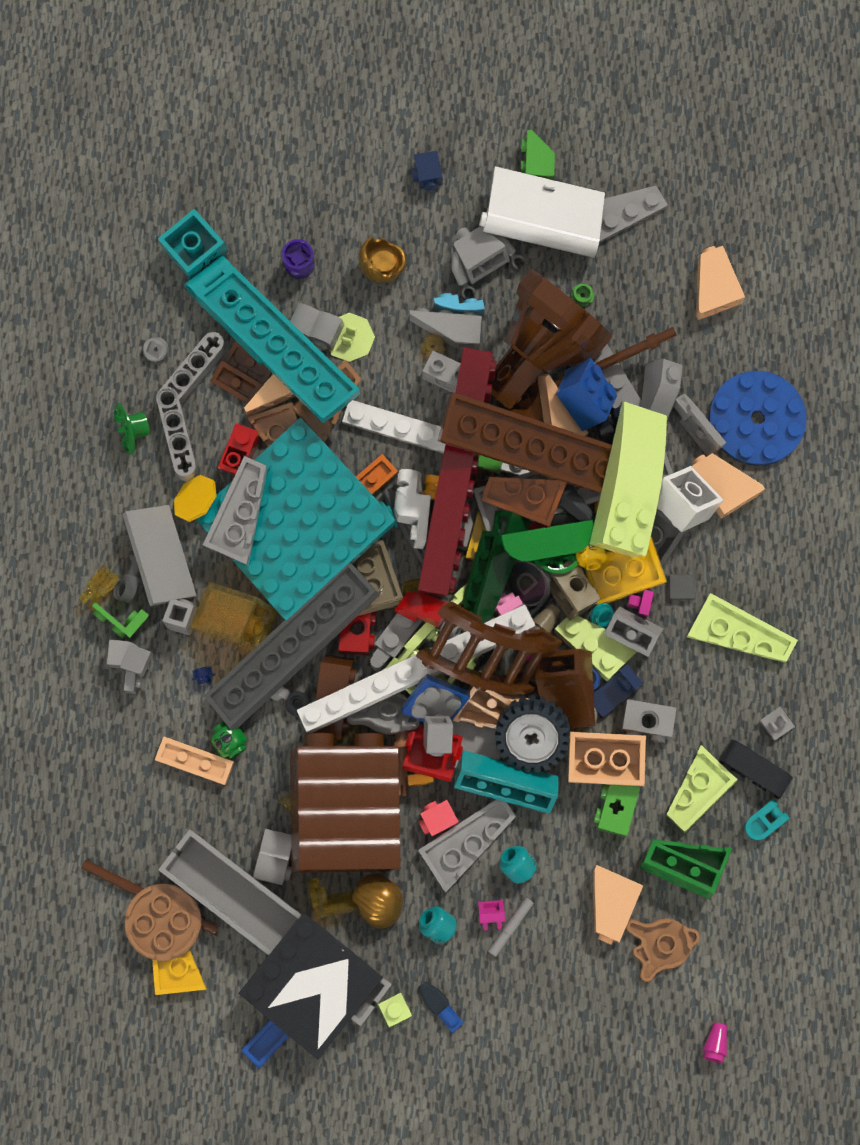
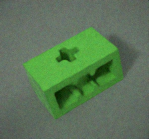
[594,784,640,837]

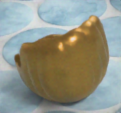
[358,237,406,283]
[352,874,404,929]

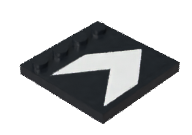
[238,912,384,1060]

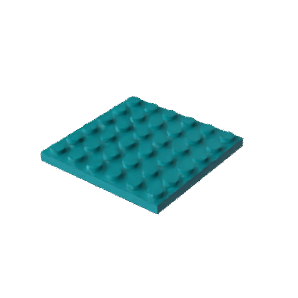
[196,417,397,621]

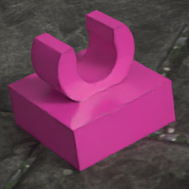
[627,590,654,619]
[478,900,505,930]

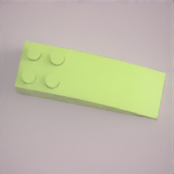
[590,402,667,557]

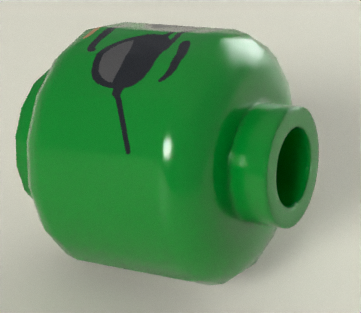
[211,721,248,760]

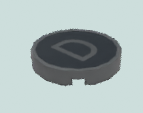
[506,560,551,606]

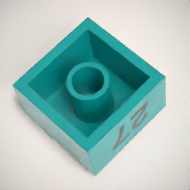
[158,209,229,279]

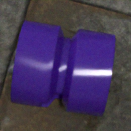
[282,239,315,279]

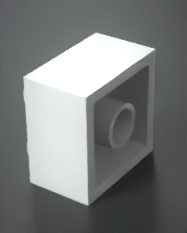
[657,466,724,532]

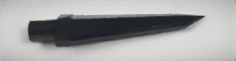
[558,484,596,526]

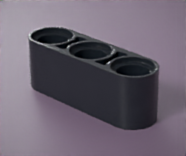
[718,739,793,799]

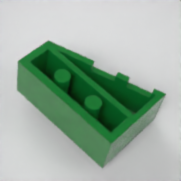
[639,839,732,900]

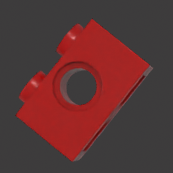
[339,611,376,656]

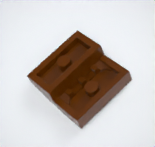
[210,340,273,403]

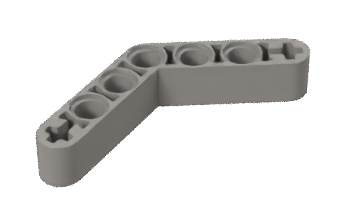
[156,332,226,481]

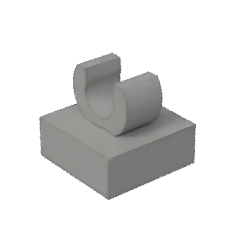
[759,706,795,741]

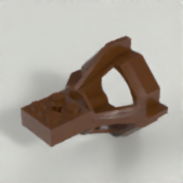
[489,268,612,409]

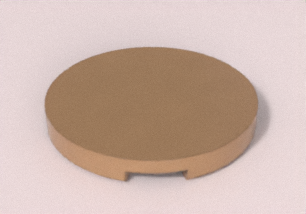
[125,884,202,961]

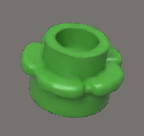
[571,284,594,307]

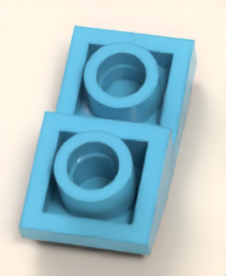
[434,293,485,316]

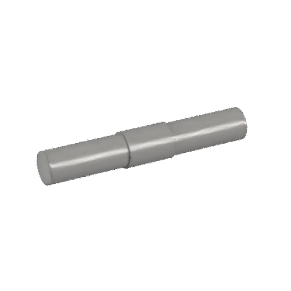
[488,898,534,957]

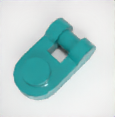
[744,798,790,841]

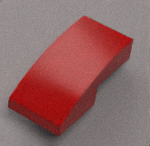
[395,592,447,628]

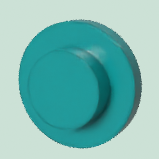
[590,603,614,627]

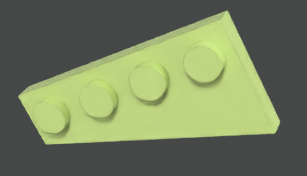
[687,593,798,663]

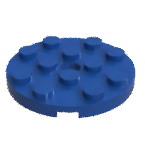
[709,371,806,466]

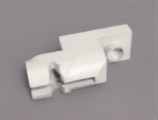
[394,469,431,549]

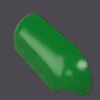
[500,520,594,561]

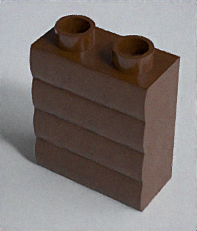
[290,733,400,873]

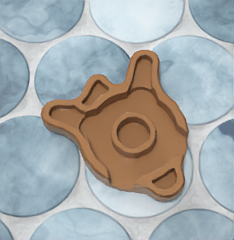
[626,918,700,982]

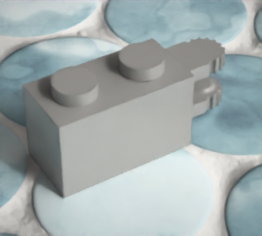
[370,613,424,672]

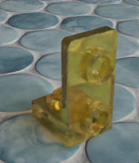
[308,878,360,919]

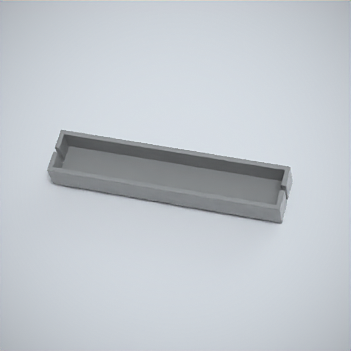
[158,829,392,1026]

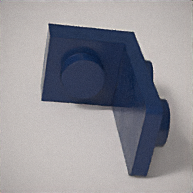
[594,664,643,717]

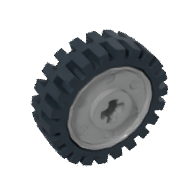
[495,696,570,773]

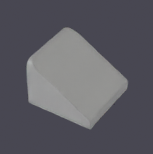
[120,645,153,677]

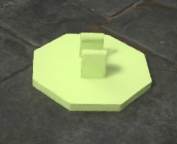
[329,313,375,362]

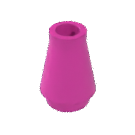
[702,1023,728,1063]

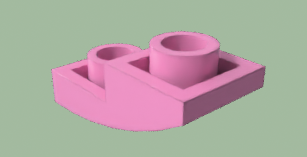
[494,592,523,617]

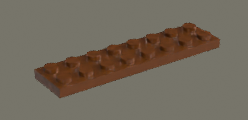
[437,392,612,494]

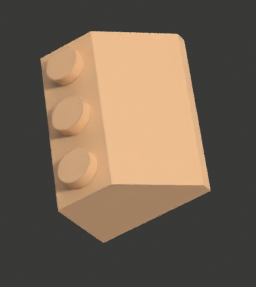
[567,732,646,786]

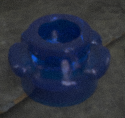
[191,666,216,684]

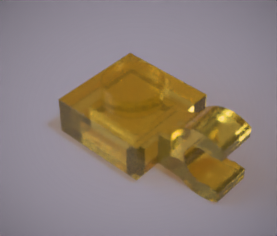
[79,565,119,611]

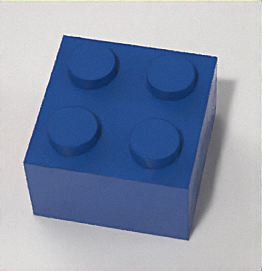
[556,358,617,431]

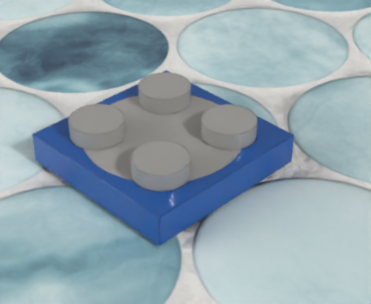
[401,674,471,722]

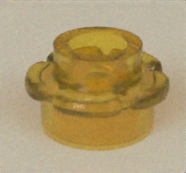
[421,335,444,357]

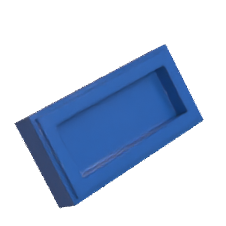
[241,1020,289,1069]

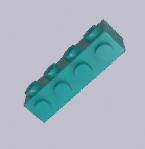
[454,750,559,814]

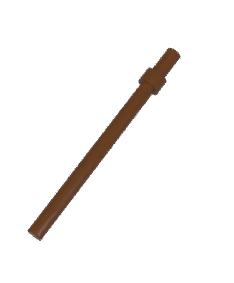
[554,327,677,387]
[81,860,220,935]

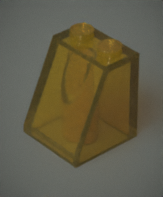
[190,582,279,653]

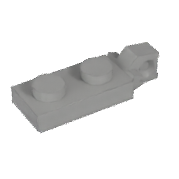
[673,394,726,456]

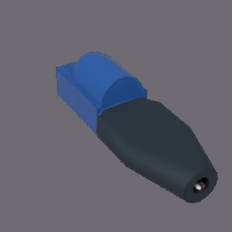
[418,981,463,1033]

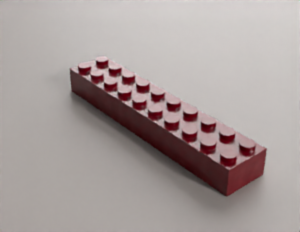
[418,347,497,601]

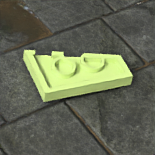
[554,616,638,682]

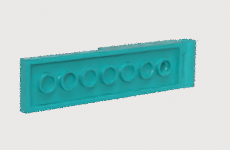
[184,255,361,424]

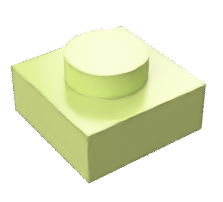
[378,993,412,1027]

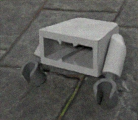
[451,227,525,300]

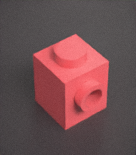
[418,800,459,837]

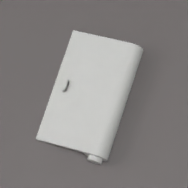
[479,166,605,258]

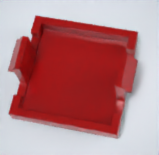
[402,725,463,782]

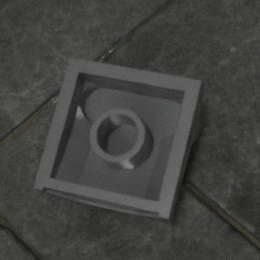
[651,508,685,567]

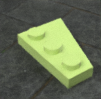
[667,745,737,834]

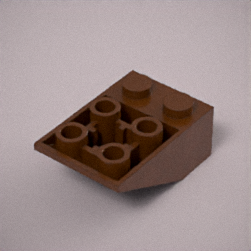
[535,649,595,728]

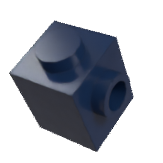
[411,151,443,191]

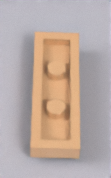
[155,737,234,786]

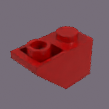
[218,423,260,474]

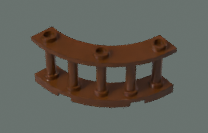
[415,601,562,695]

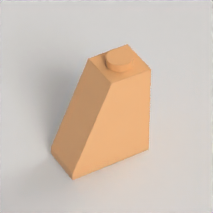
[696,246,745,320]
[692,453,765,519]
[593,865,643,945]

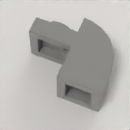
[107,640,149,694]

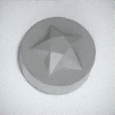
[143,337,169,362]
[270,686,290,701]

